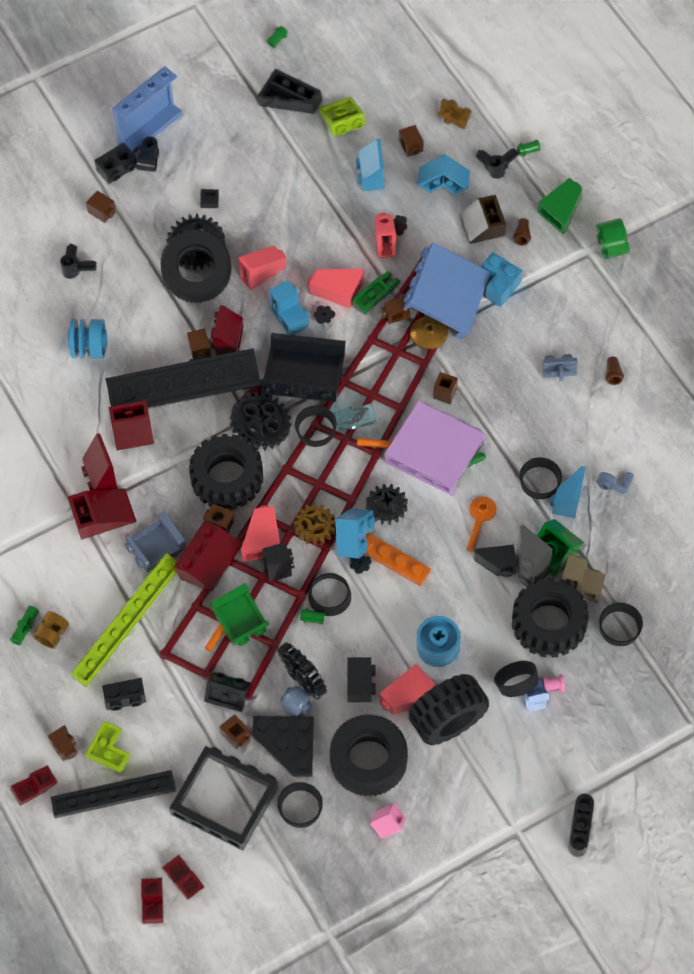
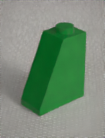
[538,178,582,234]

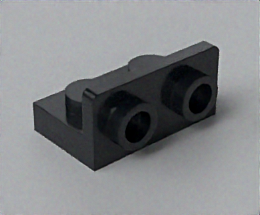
[204,672,251,712]
[102,678,146,711]

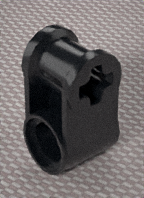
[137,136,159,172]

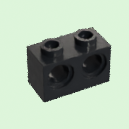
[94,142,137,185]

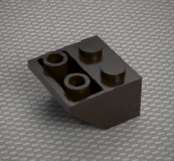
[460,194,506,244]

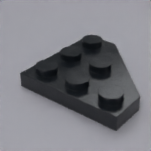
[252,716,314,777]

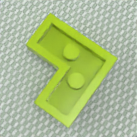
[85,721,131,774]

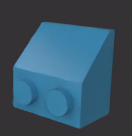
[356,139,384,191]

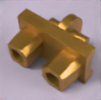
[438,98,472,130]

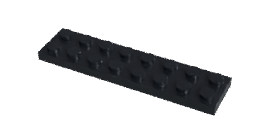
[105,348,261,409]

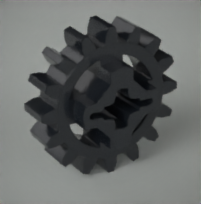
[366,484,408,525]

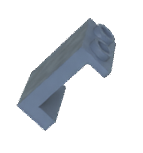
[124,511,187,573]

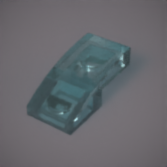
[334,404,377,430]

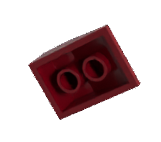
[81,433,118,491]

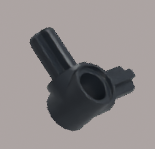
[476,148,519,179]
[60,243,97,279]

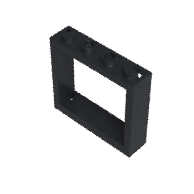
[169,746,278,851]

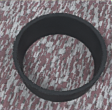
[295,405,337,447]
[520,457,562,499]
[308,573,352,616]
[599,602,643,646]
[494,661,539,697]
[277,782,323,828]

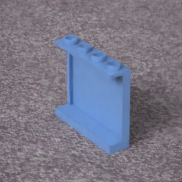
[112,66,182,154]
[403,242,490,340]

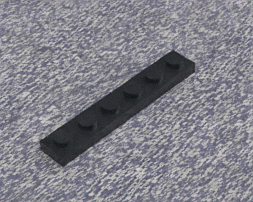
[50,770,176,818]

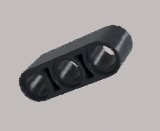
[568,794,594,857]

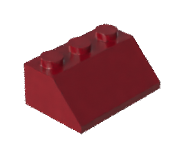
[173,521,242,592]

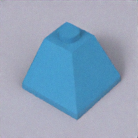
[550,466,586,518]

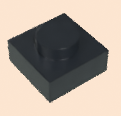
[200,189,219,208]

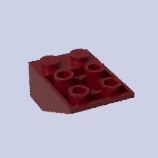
[67,488,137,540]

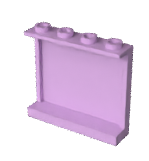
[385,401,486,496]

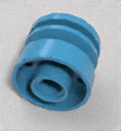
[68,319,108,359]

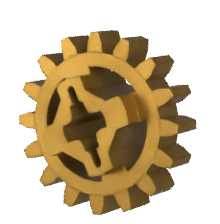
[294,503,336,545]

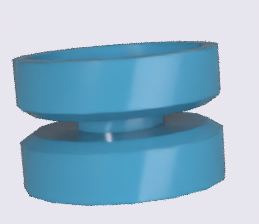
[417,616,461,667]

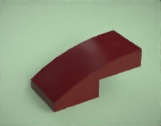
[10,765,58,806]
[162,855,204,900]
[141,878,164,924]

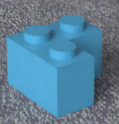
[417,154,470,195]
[482,252,523,307]
[269,280,310,335]
[336,508,375,558]

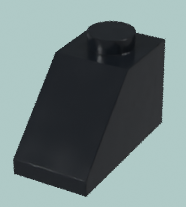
[474,544,517,577]

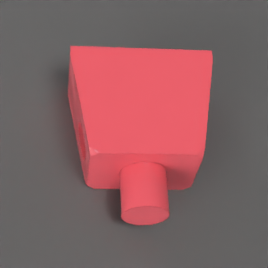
[374,213,396,258]

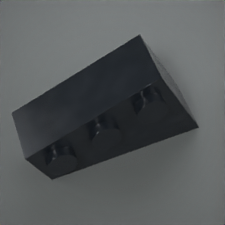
[257,68,323,114]

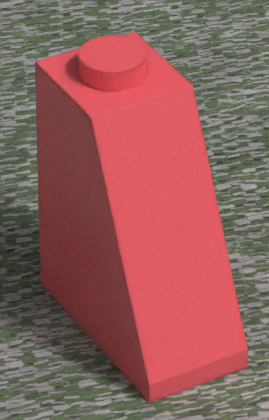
[238,245,286,290]
[307,269,365,308]
[241,505,280,562]
[379,664,436,715]

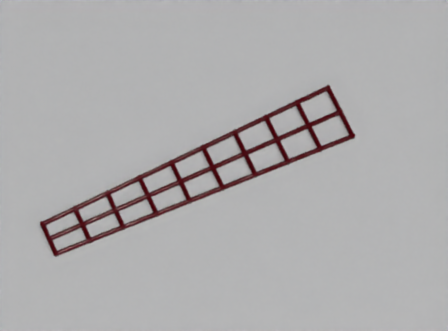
[160,257,449,701]

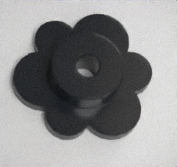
[393,215,408,236]
[314,305,335,324]
[350,554,372,574]

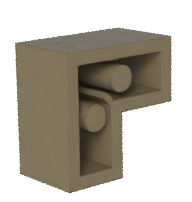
[562,555,606,603]

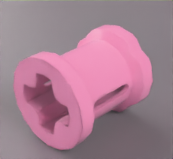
[542,674,565,692]

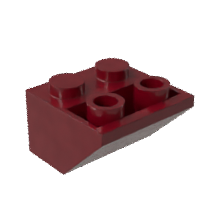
[211,305,244,356]
[109,400,154,451]

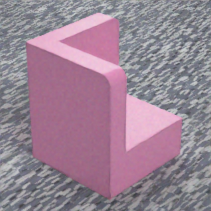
[370,803,406,838]

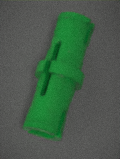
[10,606,39,646]

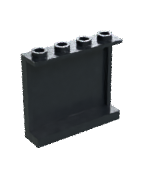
[261,333,346,402]

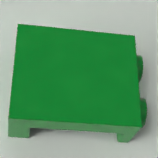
[209,583,269,647]

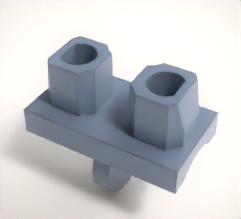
[542,354,577,381]

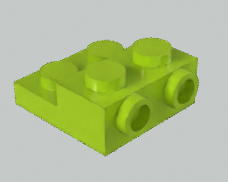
[319,96,366,136]

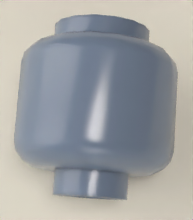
[281,686,312,716]

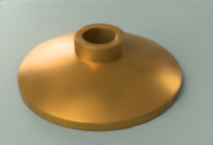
[411,316,448,349]

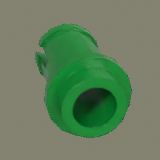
[266,26,288,48]
[516,140,541,157]
[300,608,325,625]

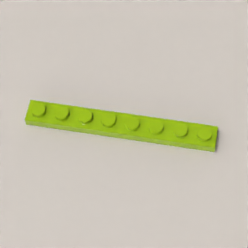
[70,553,177,687]

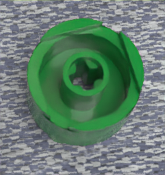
[596,218,630,259]

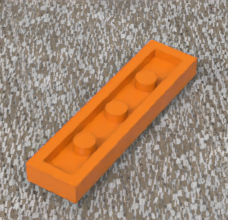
[365,533,431,587]

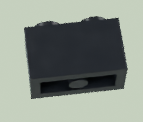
[262,542,295,582]
[347,657,376,702]

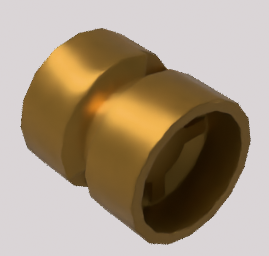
[33,611,69,649]

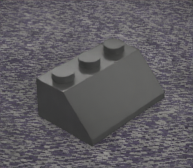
[517,524,553,586]

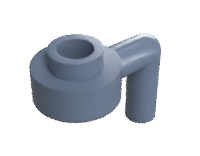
[596,472,634,494]

